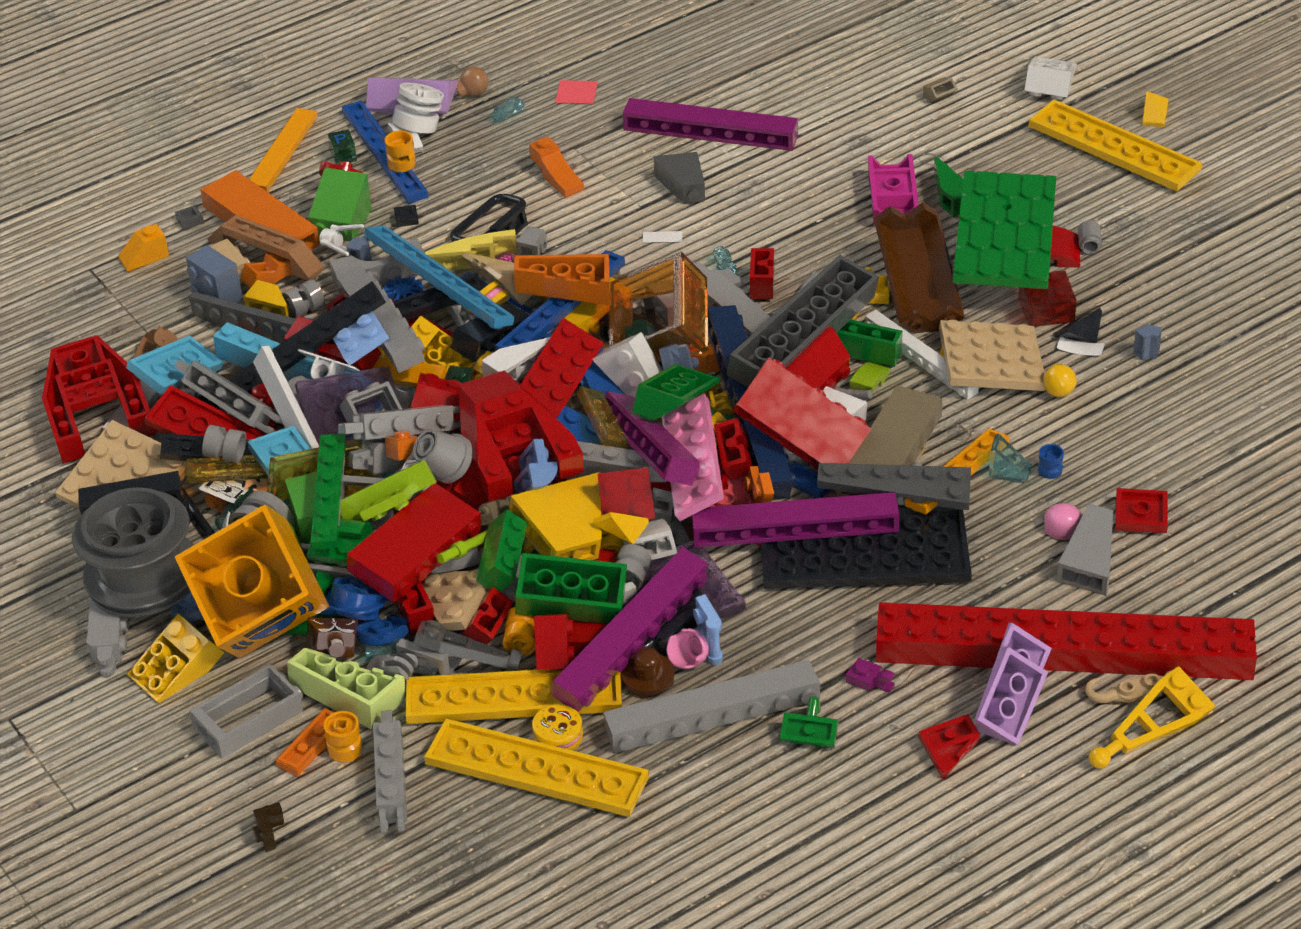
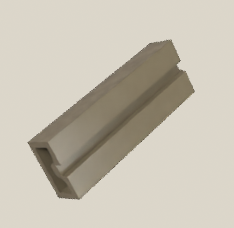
[837,385,942,497]

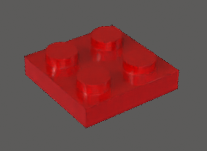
[597,467,655,519]
[1115,488,1168,533]

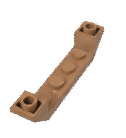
[208,215,324,281]

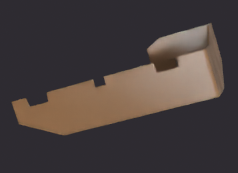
[133,326,178,381]

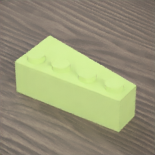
[287,648,405,729]

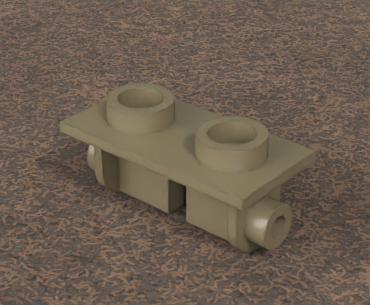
[478,496,511,529]

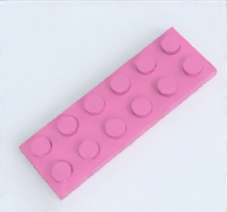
[662,394,724,521]

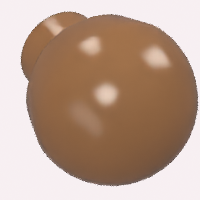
[456,66,489,98]

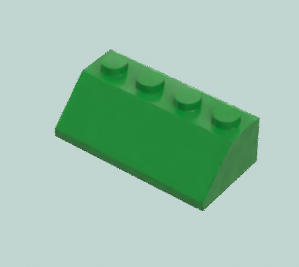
[632,363,720,421]

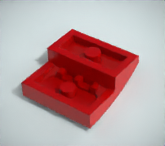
[1050,226,1080,268]

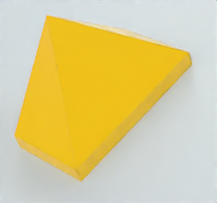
[1142,91,1169,127]
[593,512,649,544]

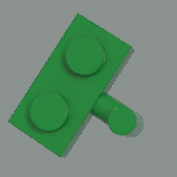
[780,696,839,749]

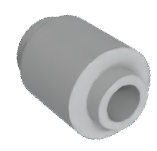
[1077,220,1102,254]

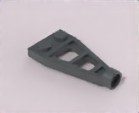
[413,620,523,671]

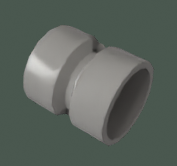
[282,279,325,319]
[202,425,246,463]
[615,544,651,591]

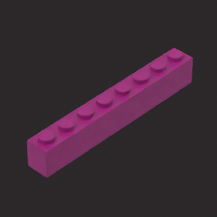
[623,98,798,151]
[599,391,700,486]
[692,492,899,548]
[552,547,708,712]

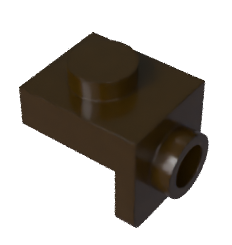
[252,802,284,852]

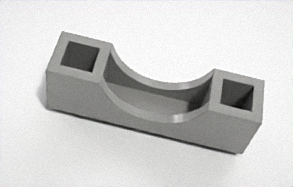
[330,239,425,294]

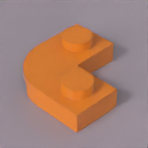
[744,466,774,503]

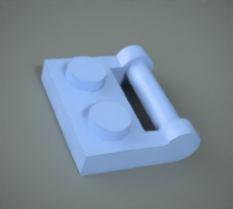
[693,594,723,665]

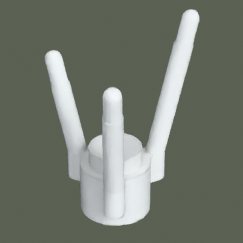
[319,224,364,256]

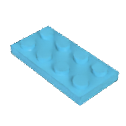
[126,335,224,395]

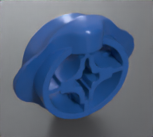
[321,577,390,620]

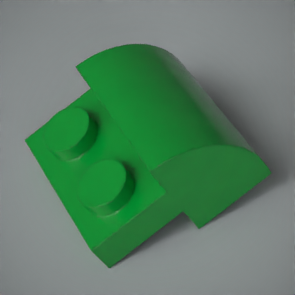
[307,518,373,565]

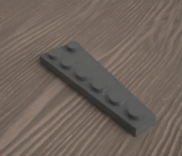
[188,292,296,344]
[817,463,971,510]

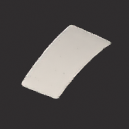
[1057,337,1105,356]

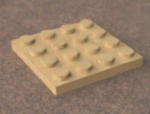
[939,320,1045,391]
[55,420,195,508]

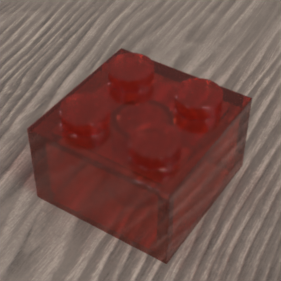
[1018,271,1077,327]

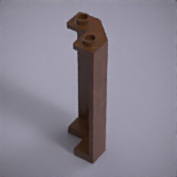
[874,202,965,334]

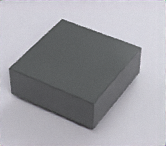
[175,205,204,230]

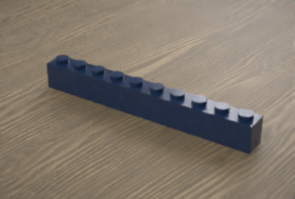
[705,305,796,499]

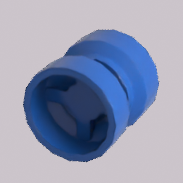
[1038,444,1064,479]

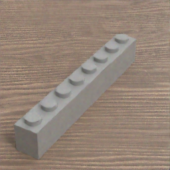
[336,265,425,373]
[603,660,820,753]

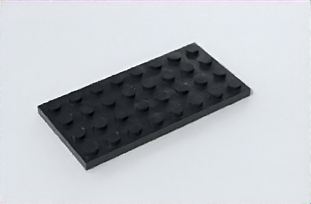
[761,505,972,589]

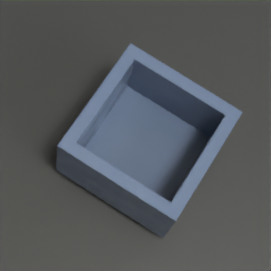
[186,245,243,303]

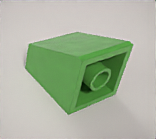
[308,167,372,241]
[285,472,317,544]

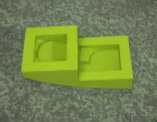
[849,362,891,393]

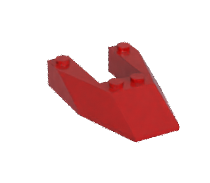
[42,335,157,464]
[458,370,583,502]

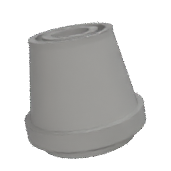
[413,429,472,484]

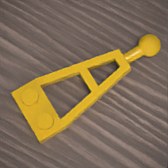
[1088,666,1215,769]

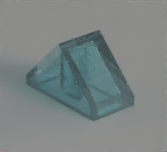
[989,433,1032,483]

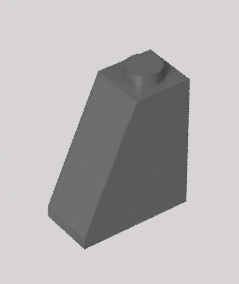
[653,152,705,204]

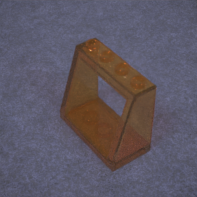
[608,251,708,362]

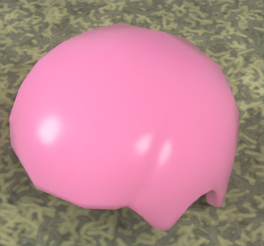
[1044,503,1082,540]
[666,628,709,669]

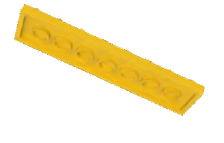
[1029,99,1202,191]
[406,669,622,724]
[424,718,649,817]

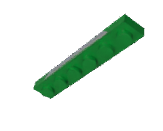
[310,434,347,550]

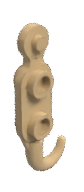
[1085,670,1172,703]

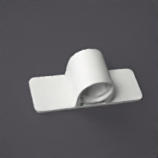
[298,349,363,388]

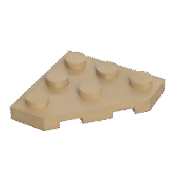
[422,569,489,631]

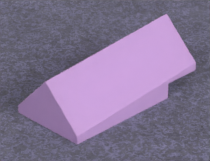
[366,77,458,114]
[975,623,1052,745]

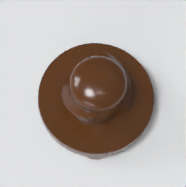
[621,647,675,699]

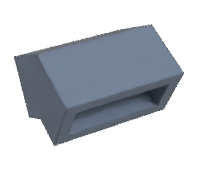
[346,236,371,261]
[1133,324,1162,361]

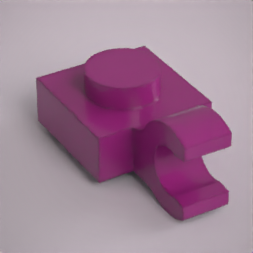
[846,658,895,692]

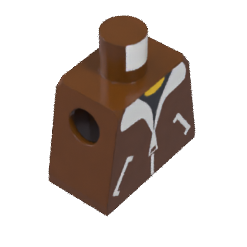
[306,618,358,658]

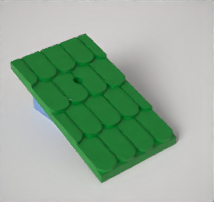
[953,170,1056,289]

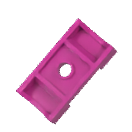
[868,154,919,225]

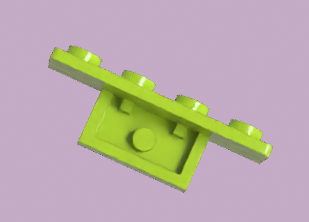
[341,460,437,521]

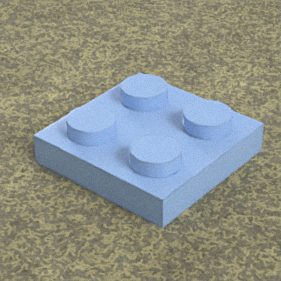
[333,311,390,365]

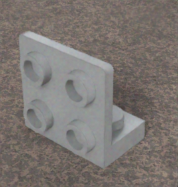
[396,638,463,676]

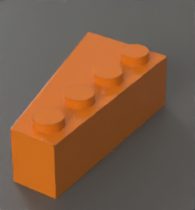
[514,254,610,305]

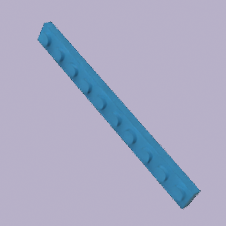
[364,225,514,329]

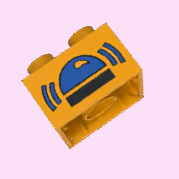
[174,504,329,659]

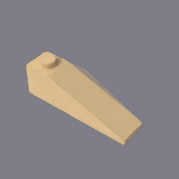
[462,253,532,306]

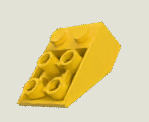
[412,316,476,382]
[127,613,225,703]

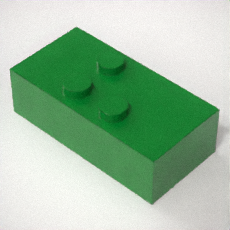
[515,553,627,624]

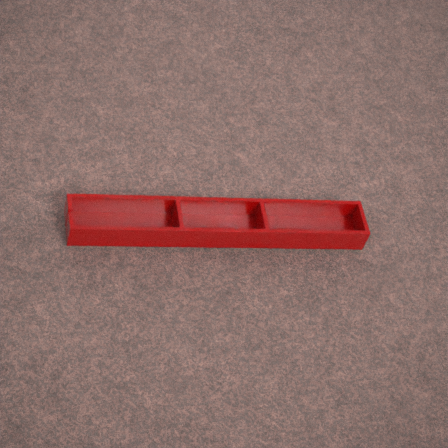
[876,602,1257,680]

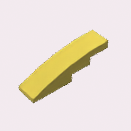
[425,229,517,271]

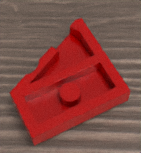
[918,714,980,778]

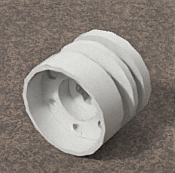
[392,83,444,133]

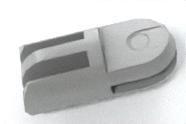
[367,653,418,680]

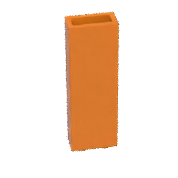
[200,170,320,254]

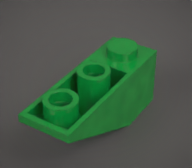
[934,157,963,217]

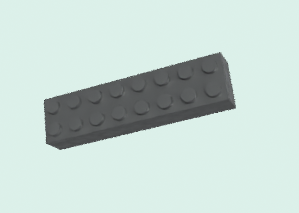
[727,255,879,387]

